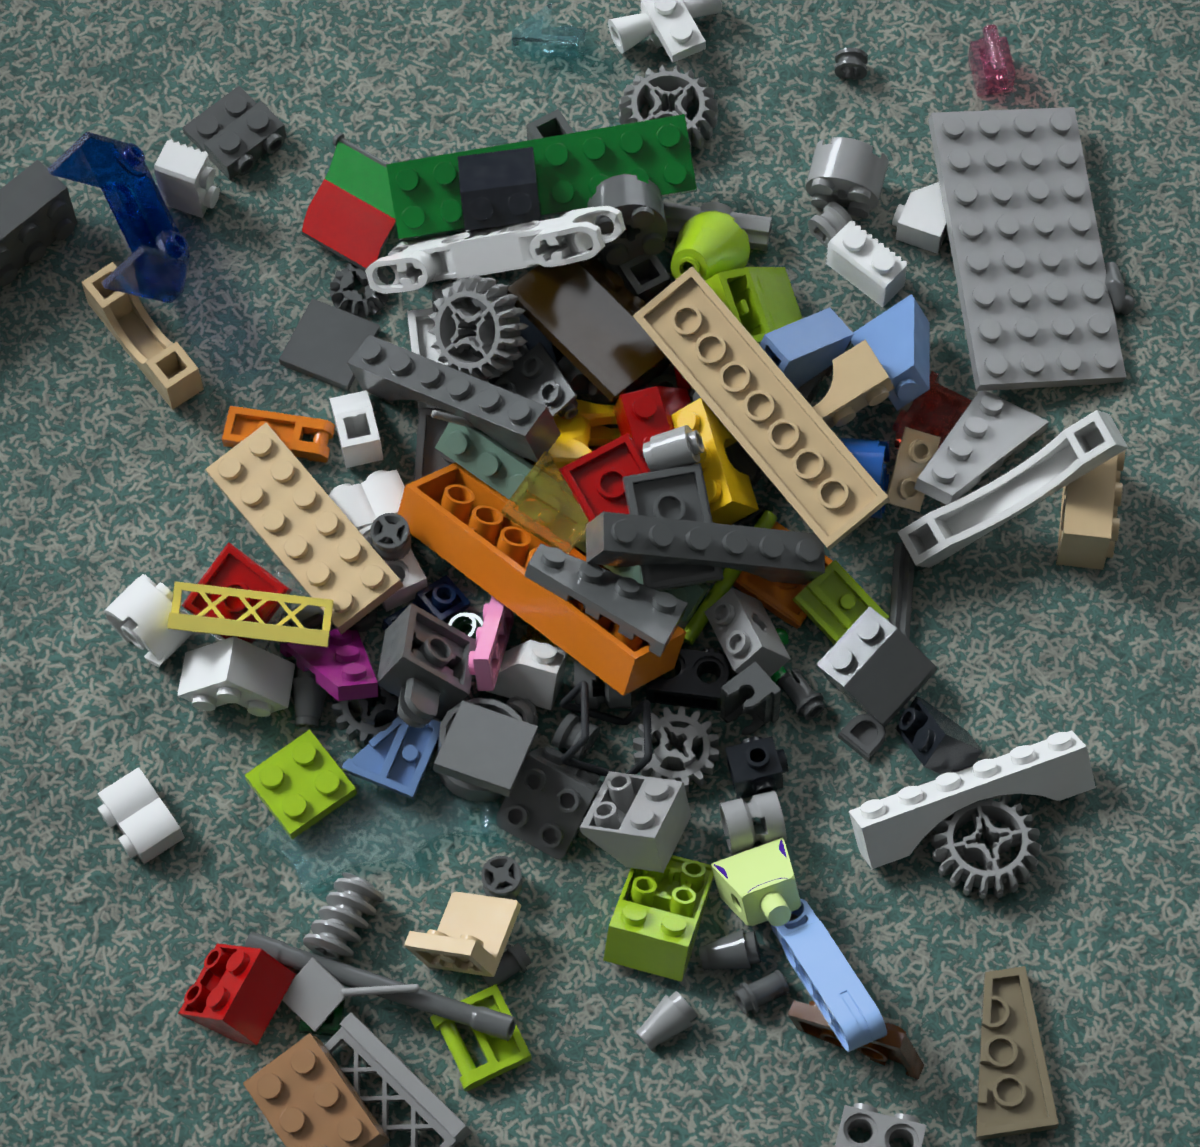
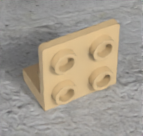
[404,892,521,977]

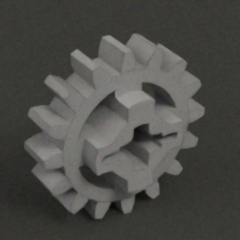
[633,706,719,792]

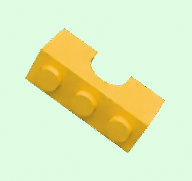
[671,398,759,525]

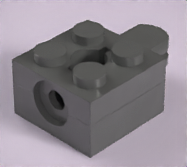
[377,603,476,728]

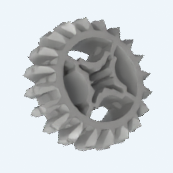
[619,64,718,151]
[428,276,528,381]
[931,795,1041,900]

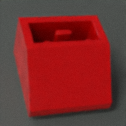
[178,943,296,1046]

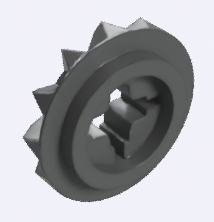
[330,262,390,317]

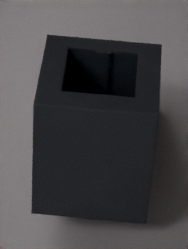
[895,696,982,774]

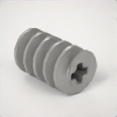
[303,872,385,962]

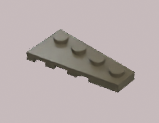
[975,966,1059,1141]

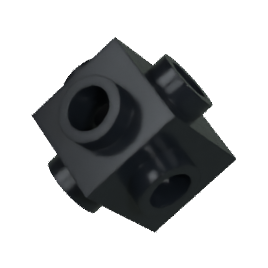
[726,736,789,799]

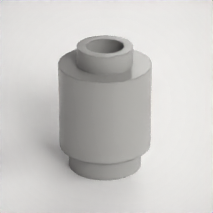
[643,425,704,472]

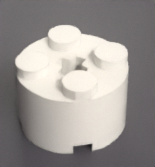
[104,574,194,667]

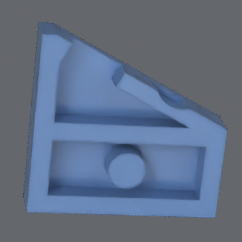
[342,716,441,800]

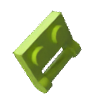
[430,984,532,1091]

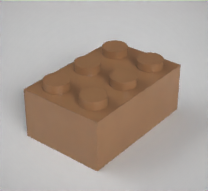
[243,1033,390,1147]

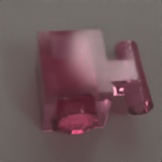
[968,25,1016,96]

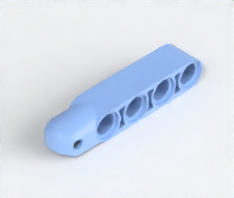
[771,899,887,1052]

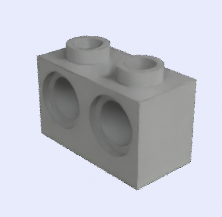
[835,1103,927,1147]

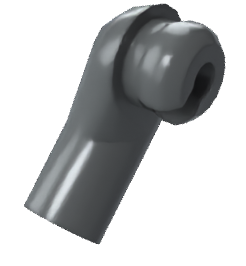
[1105,262,1135,315]

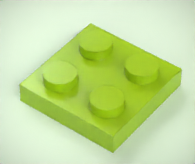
[245,729,357,839]

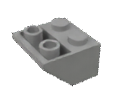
[580,771,691,873]

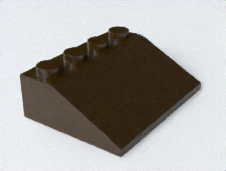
[507,248,671,401]

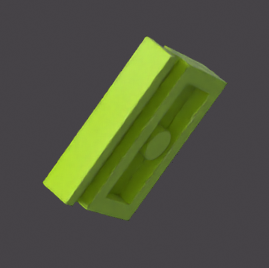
[792,560,889,645]

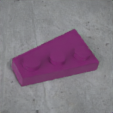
[280,629,378,701]

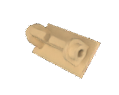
[886,427,941,512]

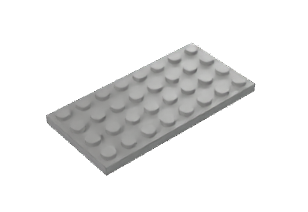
[928,107,1126,391]

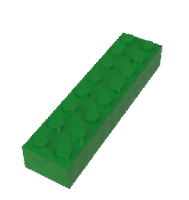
[386,114,697,241]

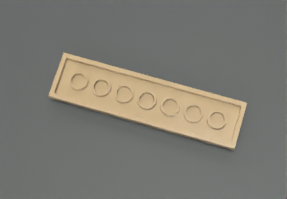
[633,266,890,550]

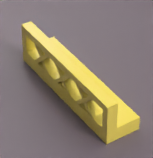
[167,581,334,647]

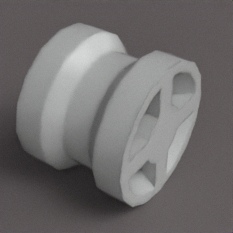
[808,201,853,248]

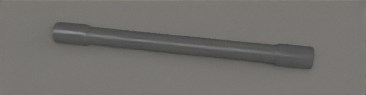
[244,932,516,1041]

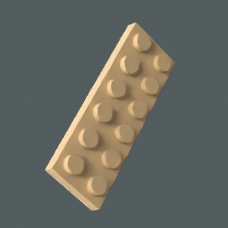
[205,423,403,634]

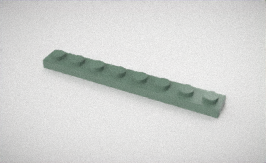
[435,415,709,622]

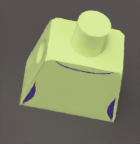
[711,837,801,926]

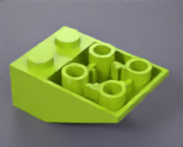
[705,267,803,345]
[603,855,714,982]

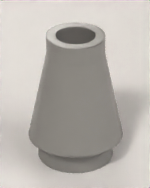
[635,991,698,1050]

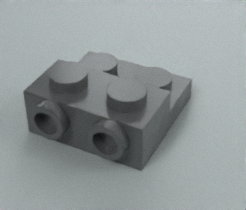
[182,86,287,180]

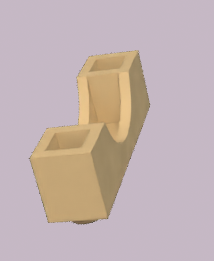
[82,262,204,410]
[813,340,895,428]

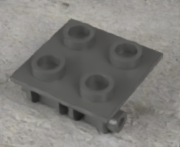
[493,342,578,419]

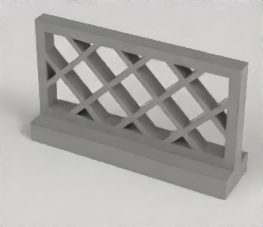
[324,1012,473,1147]

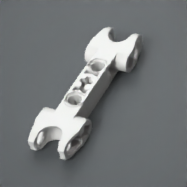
[365,206,626,294]

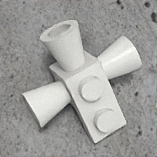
[608,0,722,63]

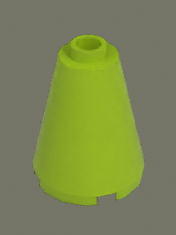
[671,210,751,280]

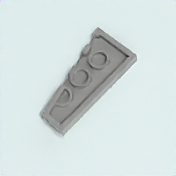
[914,391,1049,505]

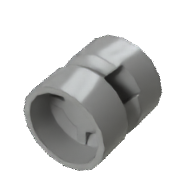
[719,791,787,854]

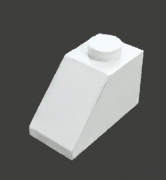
[892,182,948,254]
[476,640,568,710]

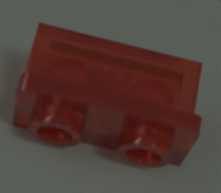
[892,371,972,450]

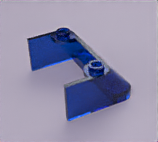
[47,132,190,303]

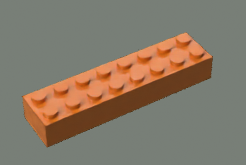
[398,462,686,696]

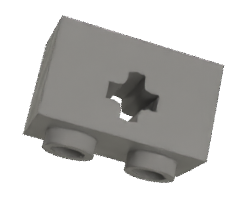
[705,588,791,677]

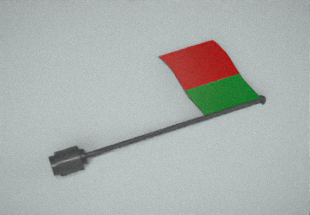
[302,133,396,271]

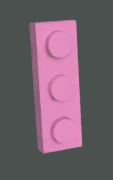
[468,596,514,691]

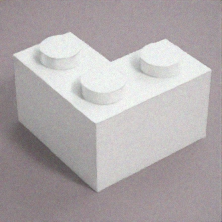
[177,636,295,717]

